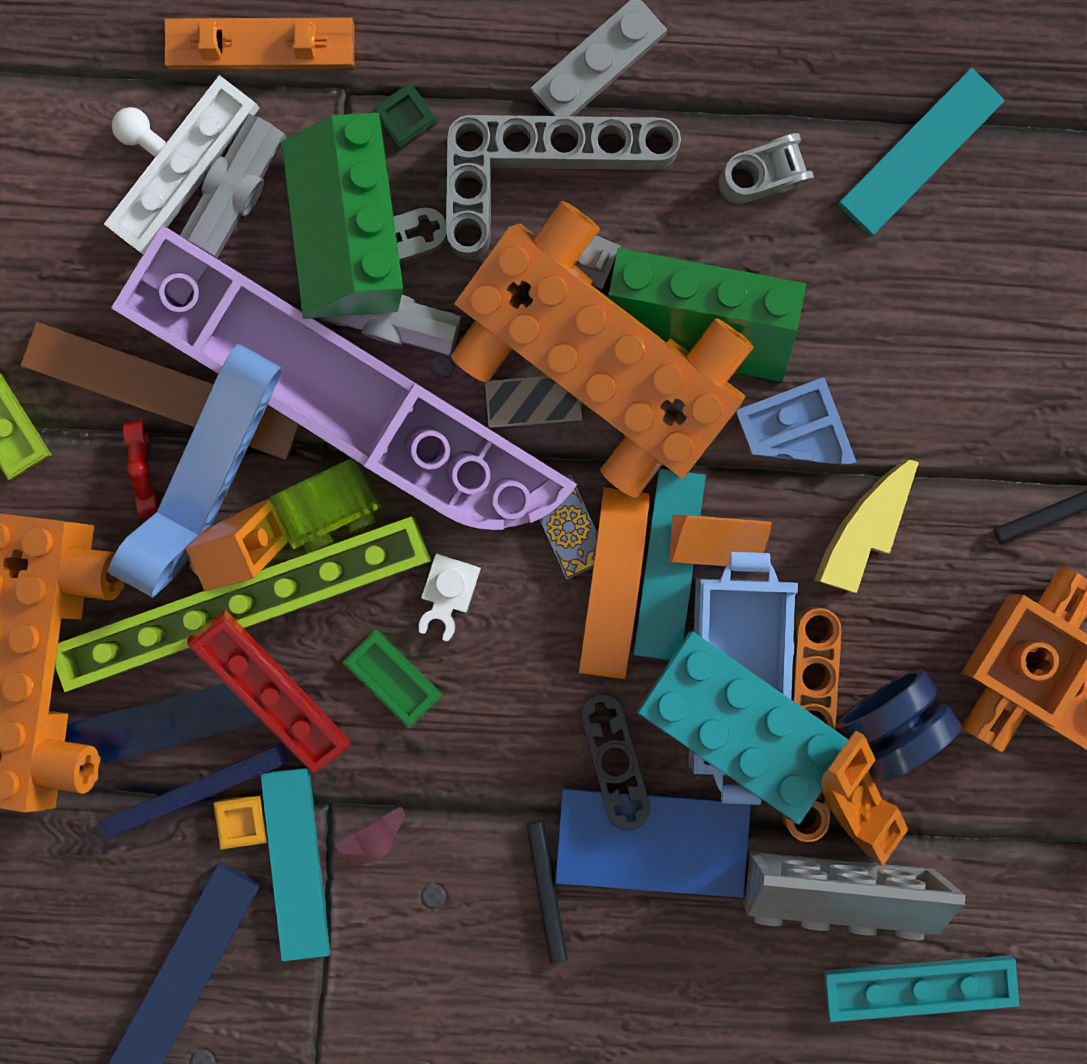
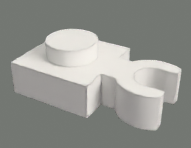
[419,553,481,642]

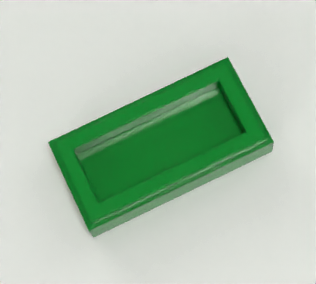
[343,629,443,729]

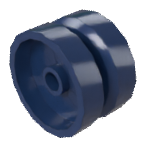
[836,669,962,784]

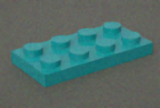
[635,631,848,824]

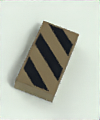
[485,376,582,429]

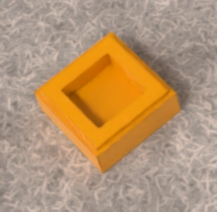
[214,794,268,850]

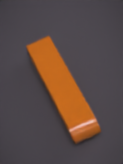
[781,607,842,842]

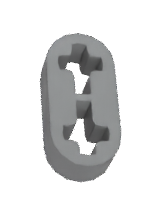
[394,208,447,263]

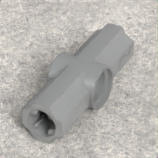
[180,114,286,258]
[318,295,462,356]

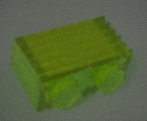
[269,458,382,553]

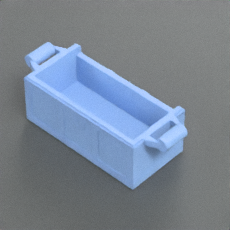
[688,552,798,805]

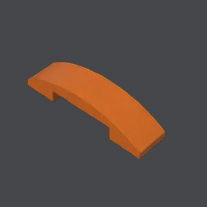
[579,487,650,679]
[821,731,908,867]

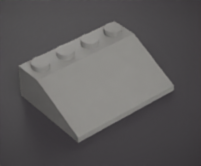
[743,851,966,940]

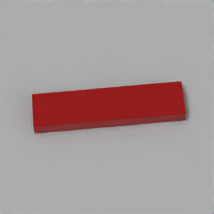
[187,609,350,774]

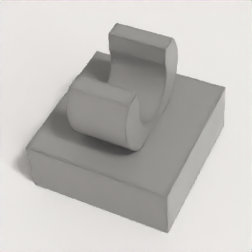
[575,235,621,291]

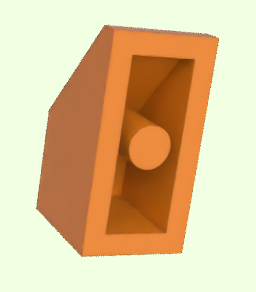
[185,498,290,591]

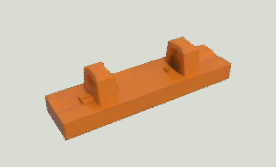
[165,18,354,70]

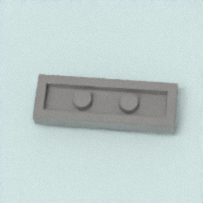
[531,0,667,116]

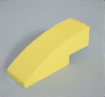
[814,460,919,593]

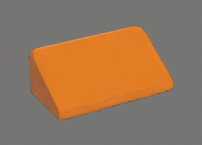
[669,515,771,566]

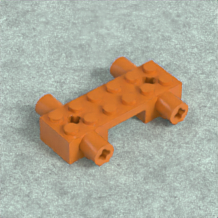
[450,201,754,498]
[0,513,125,813]
[960,566,1087,753]

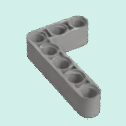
[446,115,681,260]

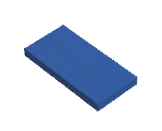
[556,787,751,898]

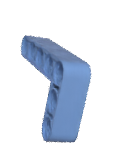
[108,344,283,598]

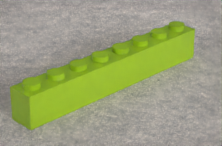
[55,516,431,692]

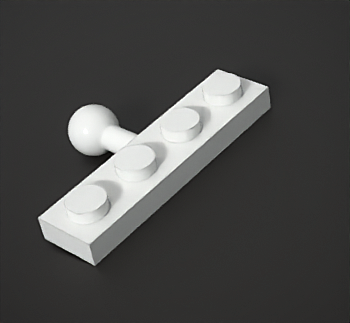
[104,75,260,255]

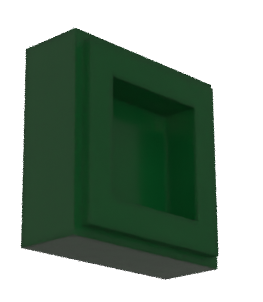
[373,82,438,151]

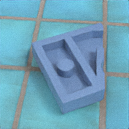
[735,377,856,465]

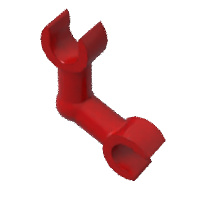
[123,420,161,522]

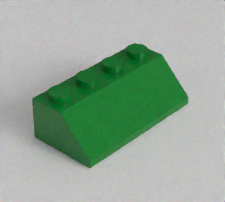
[282,113,403,319]
[608,248,806,383]

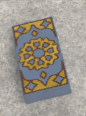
[540,475,598,579]

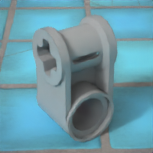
[718,133,814,204]

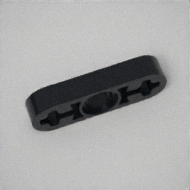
[581,695,650,831]

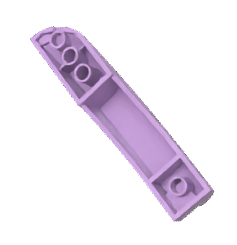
[111,225,577,530]

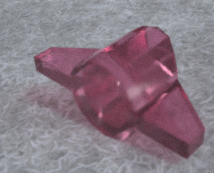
[334,806,405,857]

